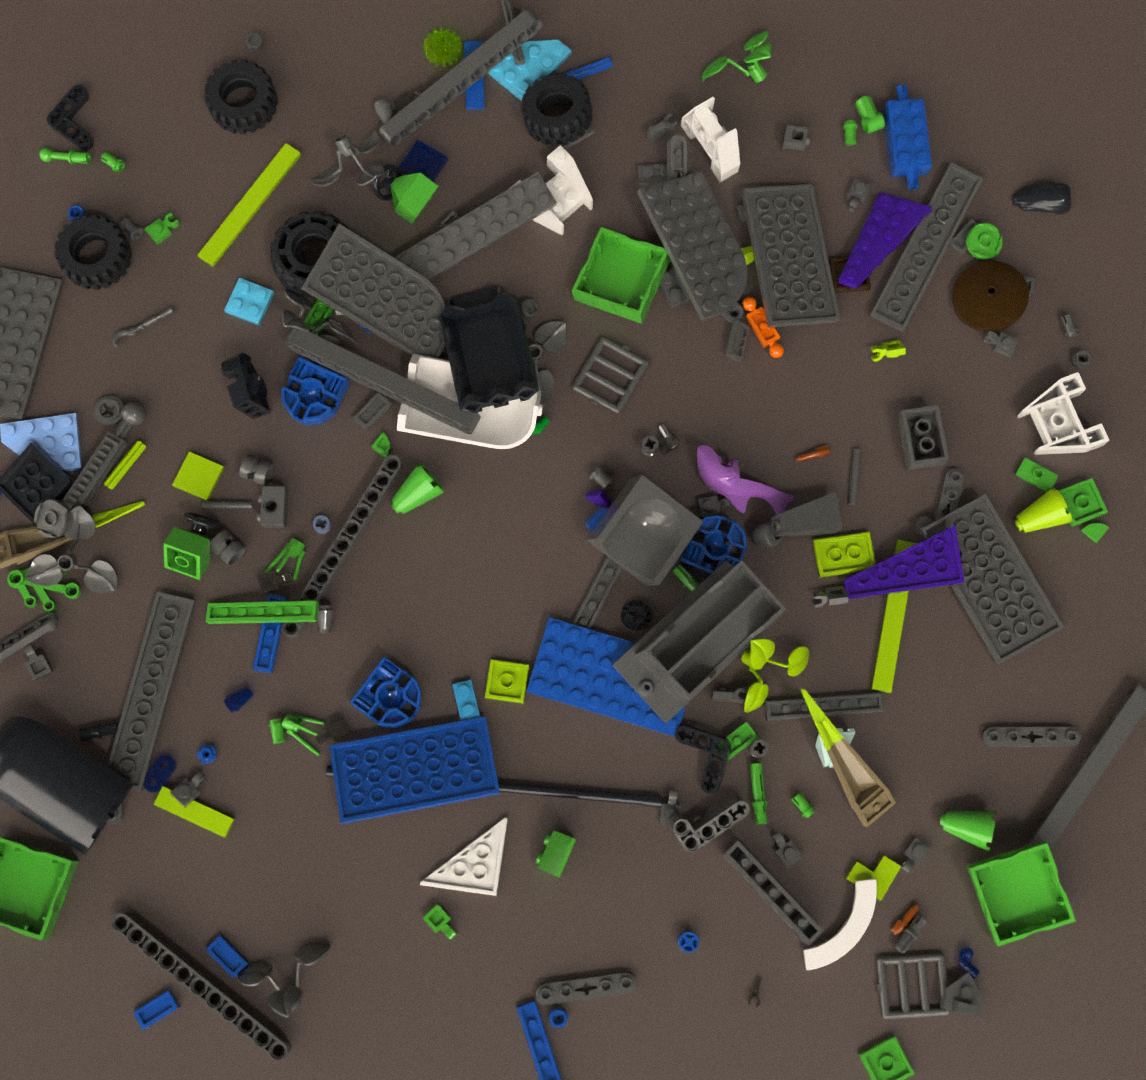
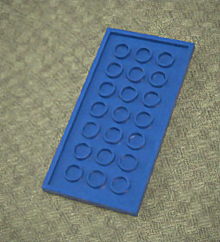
[526,617,686,737]
[329,716,500,824]

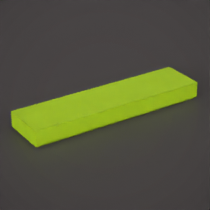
[154,786,235,838]

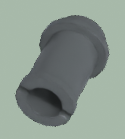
[1060,314,1080,339]

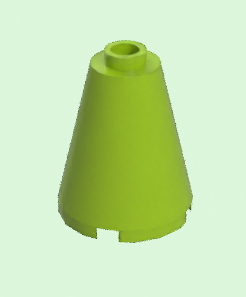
[1014,487,1072,533]

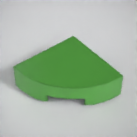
[371,432,391,458]
[1081,523,1109,543]

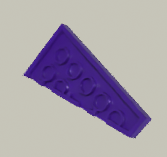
[839,192,932,289]
[844,525,964,600]

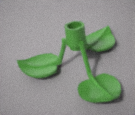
[702,29,771,83]

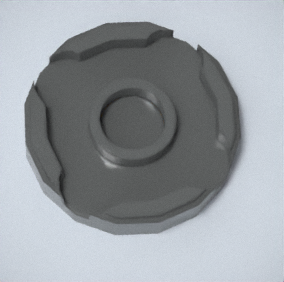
[34,499,71,538]

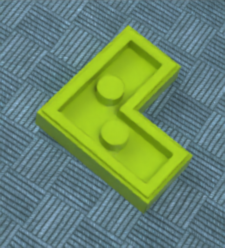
[846,855,901,901]

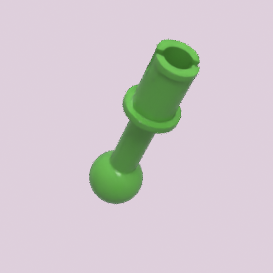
[39,147,91,164]

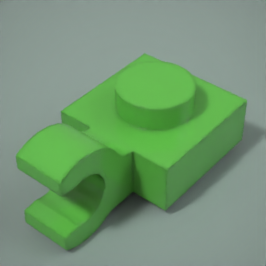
[423,904,457,939]

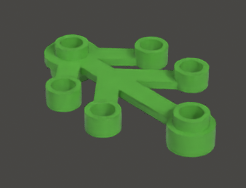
[7,567,81,612]

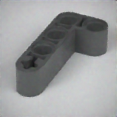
[668,795,749,852]

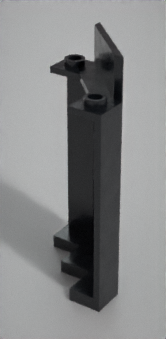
[439,287,539,413]

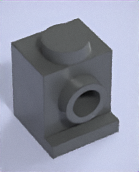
[782,125,810,151]

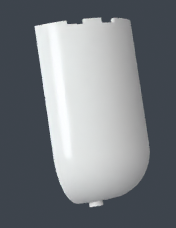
[397,354,543,449]

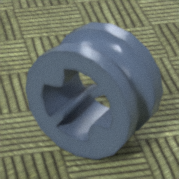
[313,515,331,534]

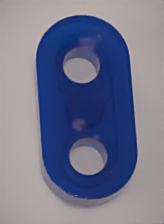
[144,755,177,793]

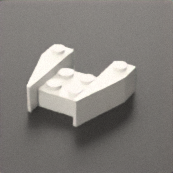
[681,97,740,182]
[509,145,593,235]
[1018,372,1110,455]

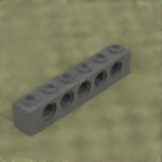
[722,841,823,945]

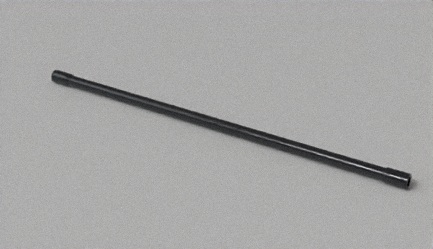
[326,765,662,808]

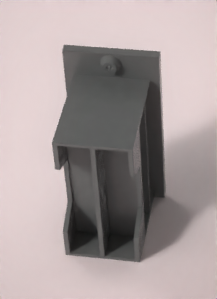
[612,560,786,724]

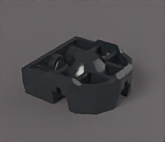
[221,352,271,419]

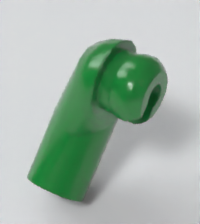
[532,416,550,434]

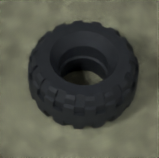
[270,211,349,299]

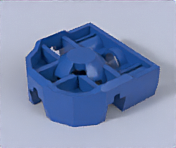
[281,357,350,426]
[680,515,747,573]
[350,657,423,728]

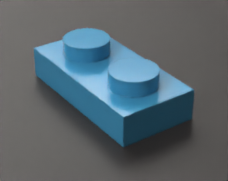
[452,680,480,721]

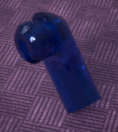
[959,947,980,979]

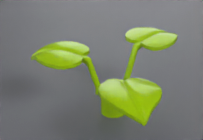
[741,638,810,713]

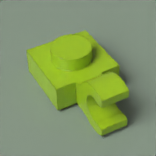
[871,339,906,362]

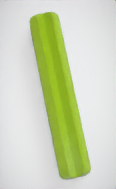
[104,440,146,490]

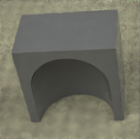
[587,475,703,586]

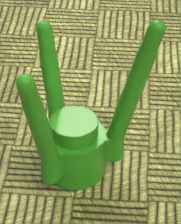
[263,538,306,580]
[282,713,325,756]

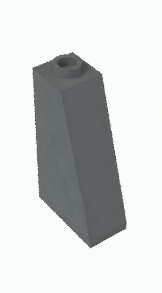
[771,493,843,537]

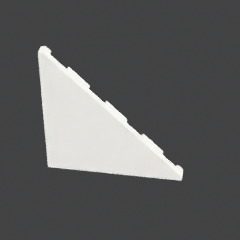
[420,818,508,896]

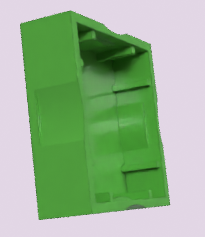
[572,227,671,324]
[0,837,79,941]
[966,840,1076,946]

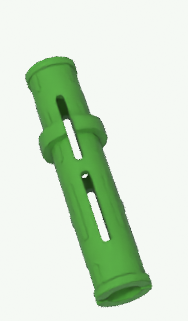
[749,763,768,824]

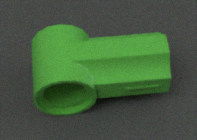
[855,95,885,134]

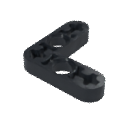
[47,85,94,151]
[675,725,731,794]

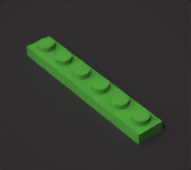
[206,601,319,624]

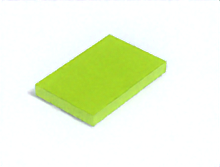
[812,531,876,578]

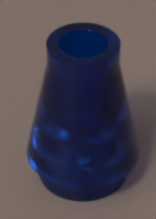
[223,687,254,713]

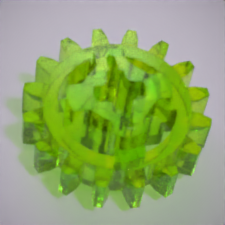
[423,27,462,67]

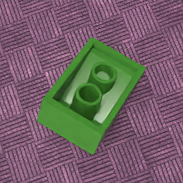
[535,830,576,878]

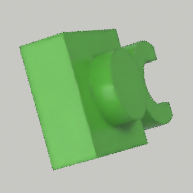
[145,213,180,245]

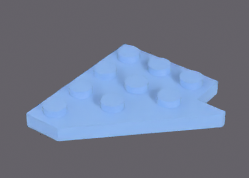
[0,413,83,472]

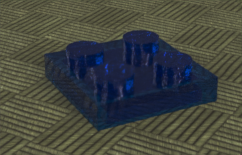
[398,139,448,182]

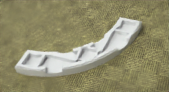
[803,878,877,970]

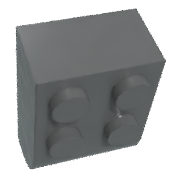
[899,405,950,471]

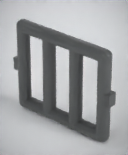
[572,337,649,414]
[876,953,951,1019]

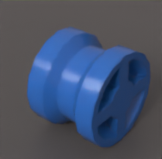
[678,931,699,952]

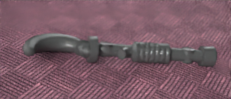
[112,307,174,347]

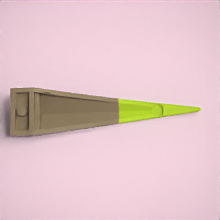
[0,501,146,569]
[801,689,896,827]

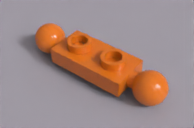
[742,297,784,358]

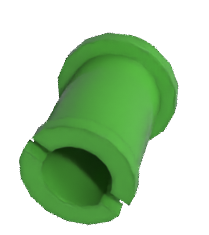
[843,120,857,145]
[101,151,126,173]
[268,718,285,744]
[792,793,816,819]

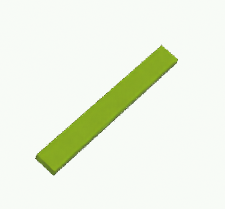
[197,143,301,267]
[871,540,917,693]

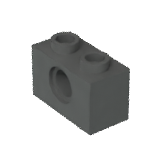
[257,486,288,528]

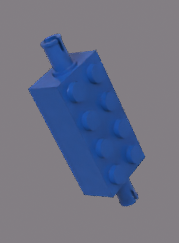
[883,84,932,190]

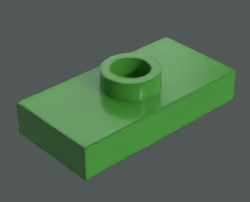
[1015,458,1058,492]

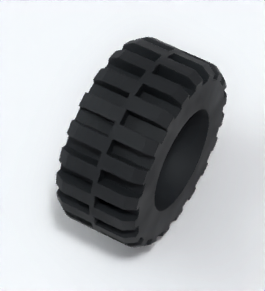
[204,60,278,134]
[521,73,593,146]
[54,214,132,290]

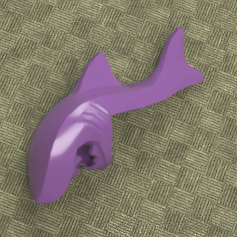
[697,445,794,515]

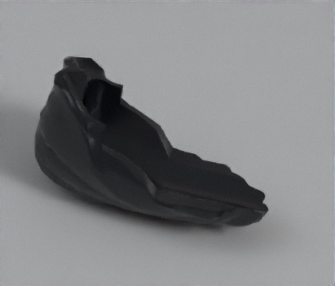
[1012,182,1071,214]

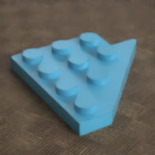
[487,40,572,101]

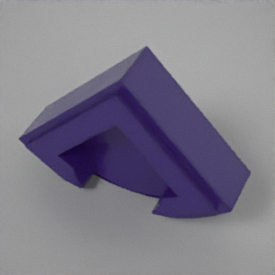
[585,490,612,507]

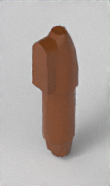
[795,445,830,462]
[891,903,919,936]

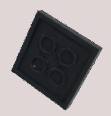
[0,443,73,524]

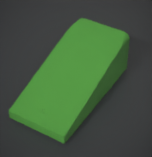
[304,299,333,336]

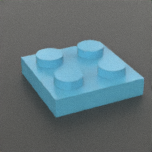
[224,278,275,326]

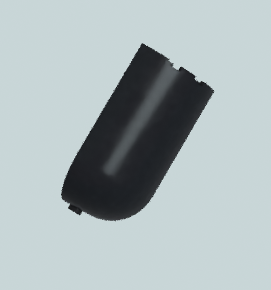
[0,716,134,855]

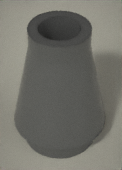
[374,99,393,124]
[317,605,334,633]

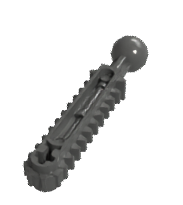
[62,402,146,511]

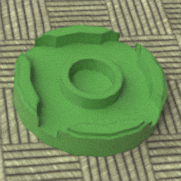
[966,223,1003,260]

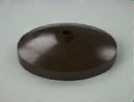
[952,261,1029,332]

